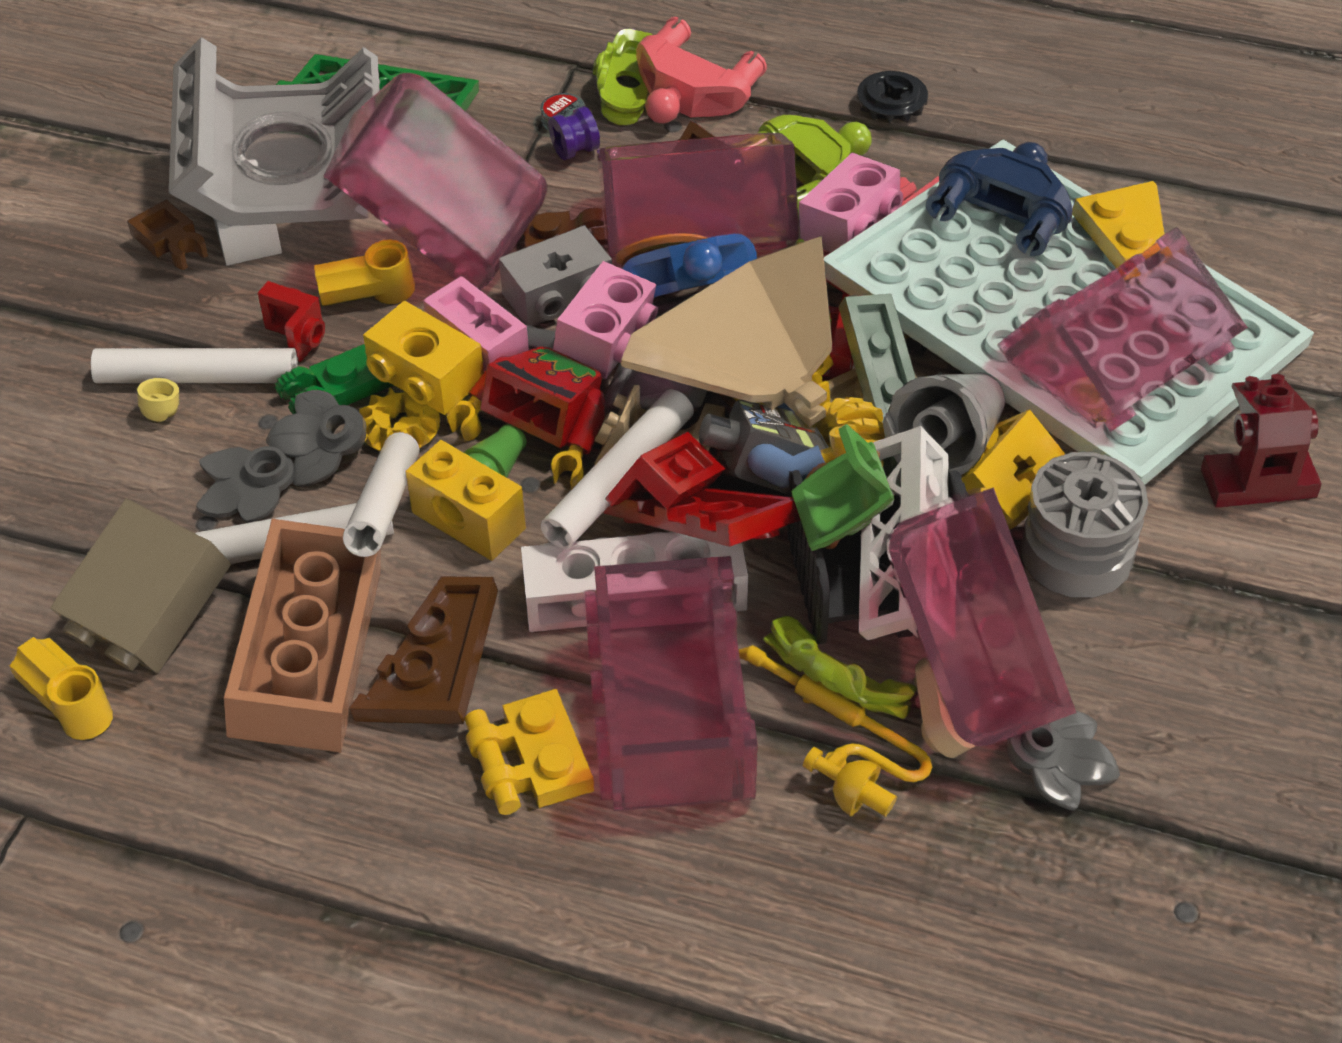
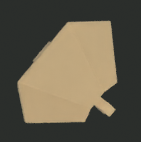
[621,236,832,427]

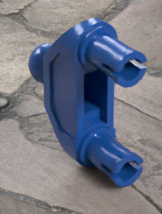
[621,234,757,298]

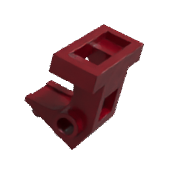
[1201,374,1322,508]

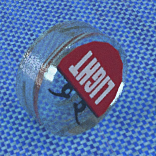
[540,93,585,130]

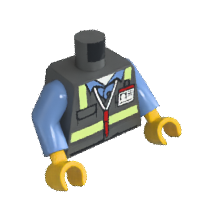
[699,372,858,494]

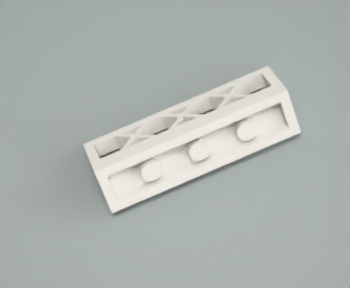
[859,426,948,647]

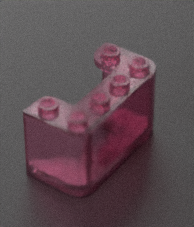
[584,556,758,811]

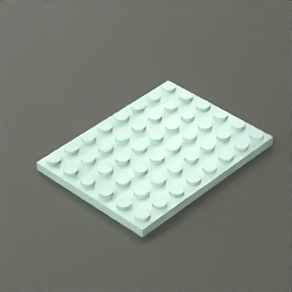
[824,139,1314,485]

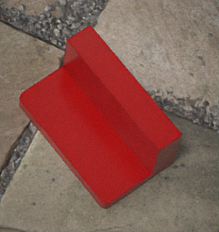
[605,432,725,509]

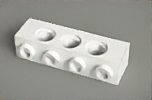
[521,532,748,632]

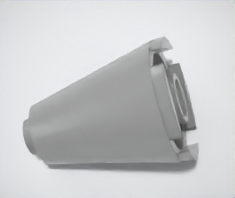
[883,373,1005,475]

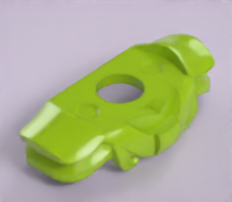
[593,29,653,125]
[763,616,917,719]

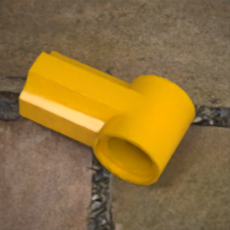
[314,239,415,306]
[9,637,113,740]

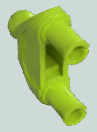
[727,115,872,222]

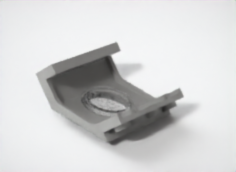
[169,37,385,226]

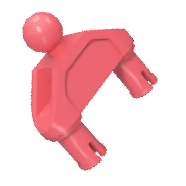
[636,17,767,124]

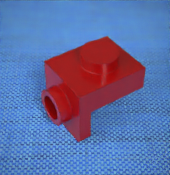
[257,281,325,362]

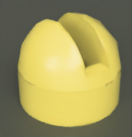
[137,378,179,422]

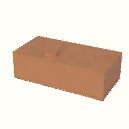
[224,519,381,753]

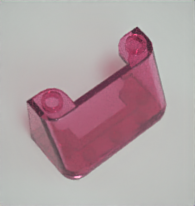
[997,227,1248,432]

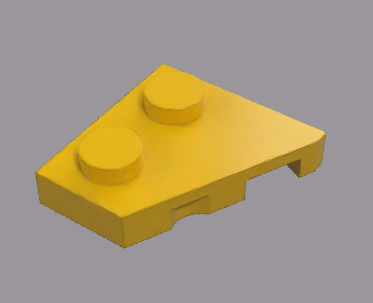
[1072,181,1167,274]

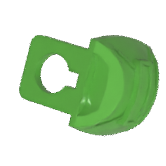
[791,424,894,551]

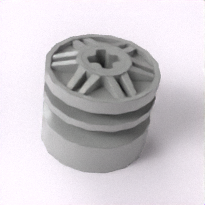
[1021,452,1148,598]

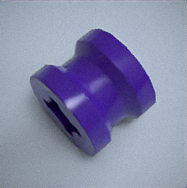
[548,106,600,160]

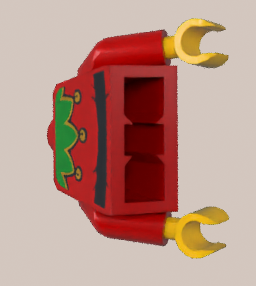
[447,347,605,490]

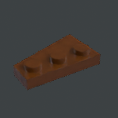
[349,576,498,724]

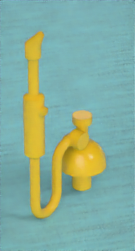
[733,645,932,817]

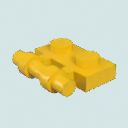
[465,689,594,815]

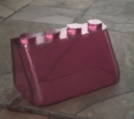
[324,73,548,290]
[597,133,799,257]
[887,487,1077,746]

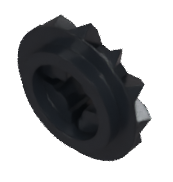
[857,71,928,124]

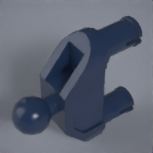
[926,141,1072,257]

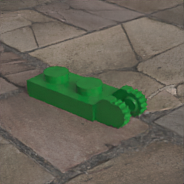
[275,344,394,414]

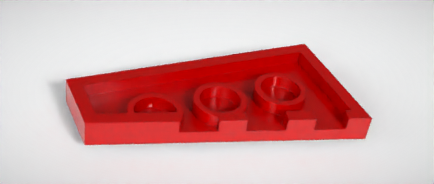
[603,488,801,547]

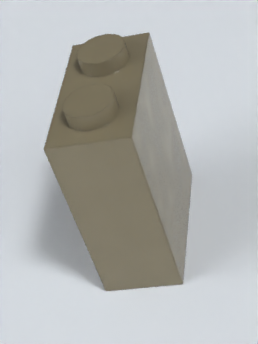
[50,498,231,674]

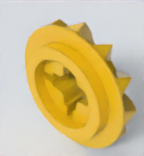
[359,388,440,451]

